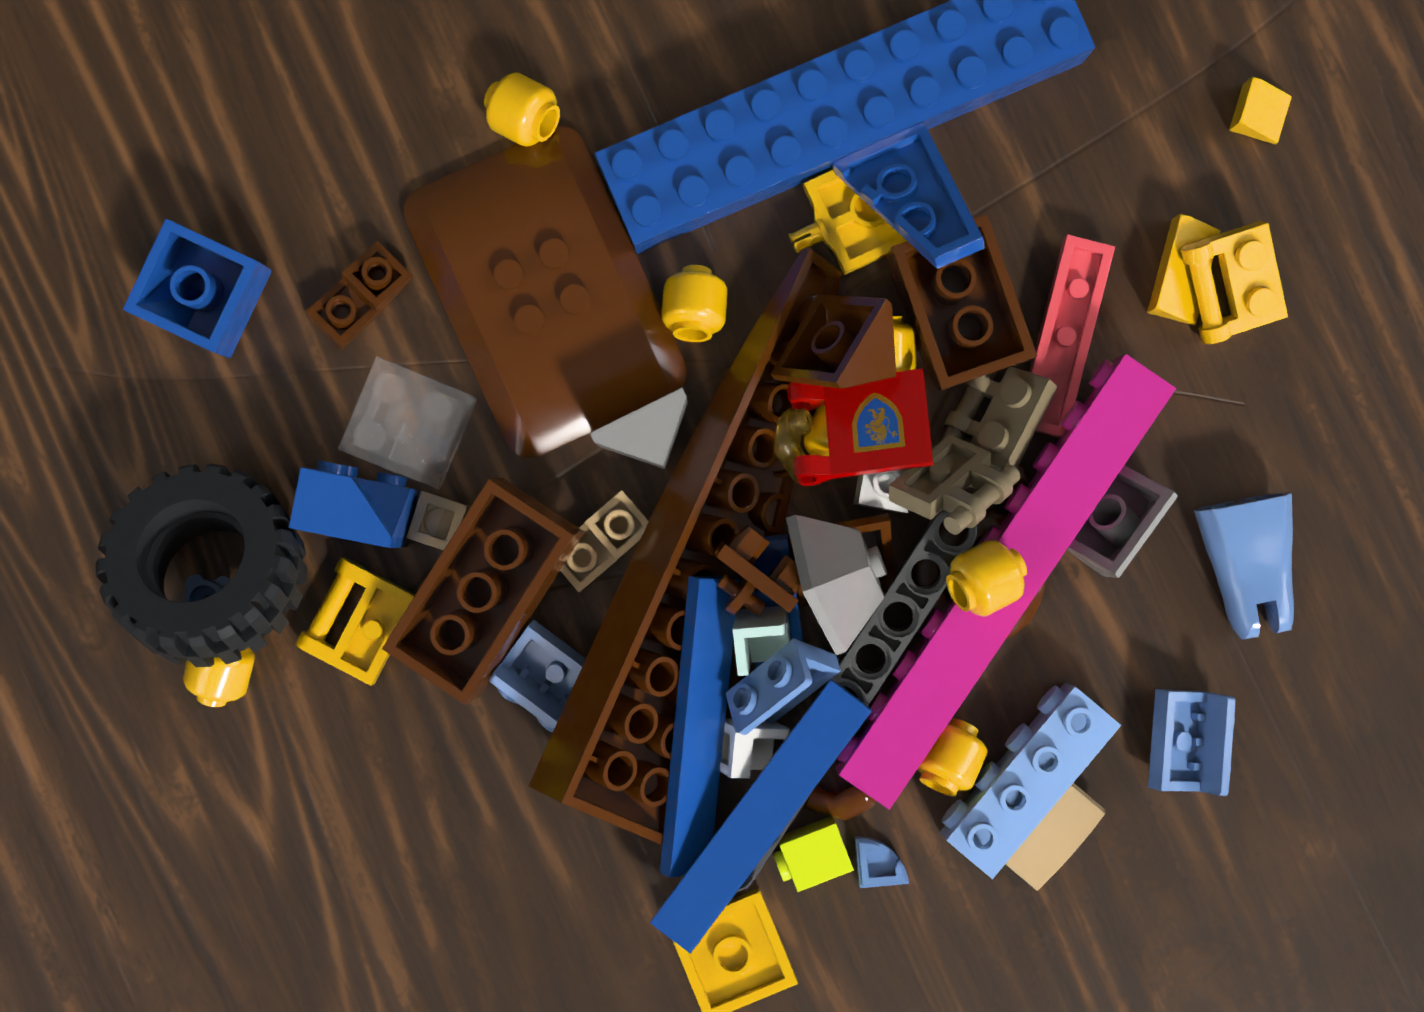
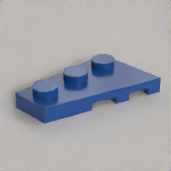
[832,122,985,269]

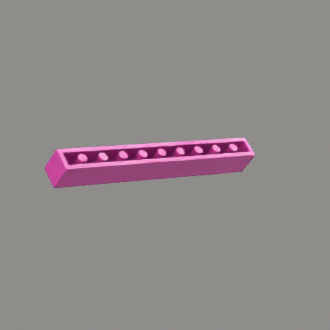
[835,354,1176,810]

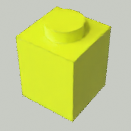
[773,816,854,892]

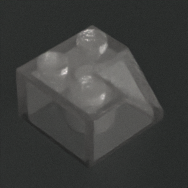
[338,356,477,489]

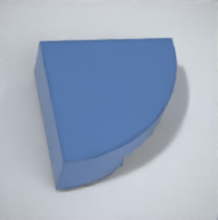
[854,836,909,888]

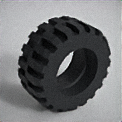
[95,464,308,667]

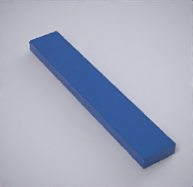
[660,576,740,878]
[650,678,872,954]

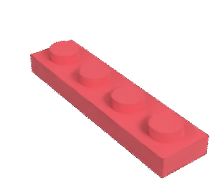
[1029,234,1115,438]

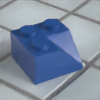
[123,219,272,359]
[289,460,419,548]

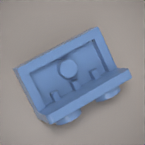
[488,620,586,733]
[726,639,841,735]
[1148,689,1236,796]

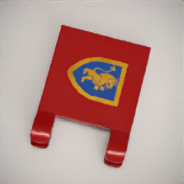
[787,368,934,486]

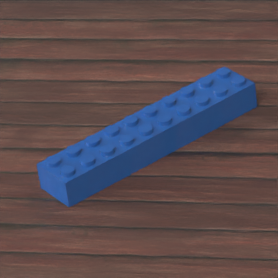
[595,0,1095,254]

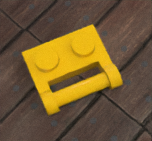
[1180,220,1288,344]
[295,556,415,686]

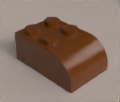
[886,214,1037,391]

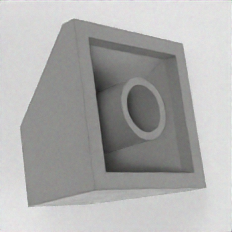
[786,515,887,655]

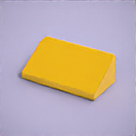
[1147,214,1221,325]

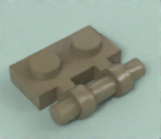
[940,366,1058,470]
[889,435,1020,535]

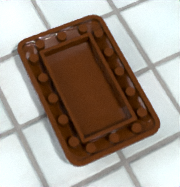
[403,126,687,458]

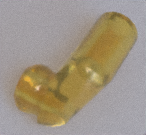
[774,408,813,483]

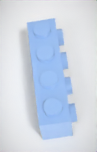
[940,682,1121,879]

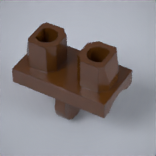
[713,525,801,616]

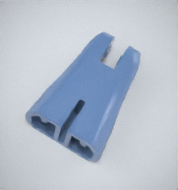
[1194,492,1294,640]

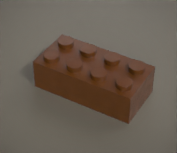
[382,478,585,705]

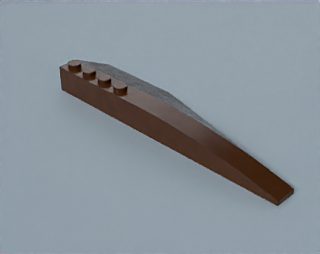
[528,248,842,845]

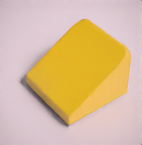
[1229,76,1292,145]

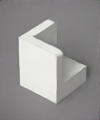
[720,718,790,778]

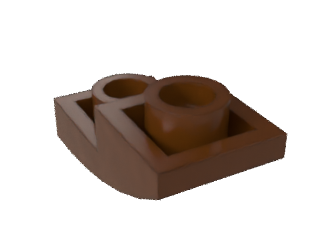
[306,241,412,351]

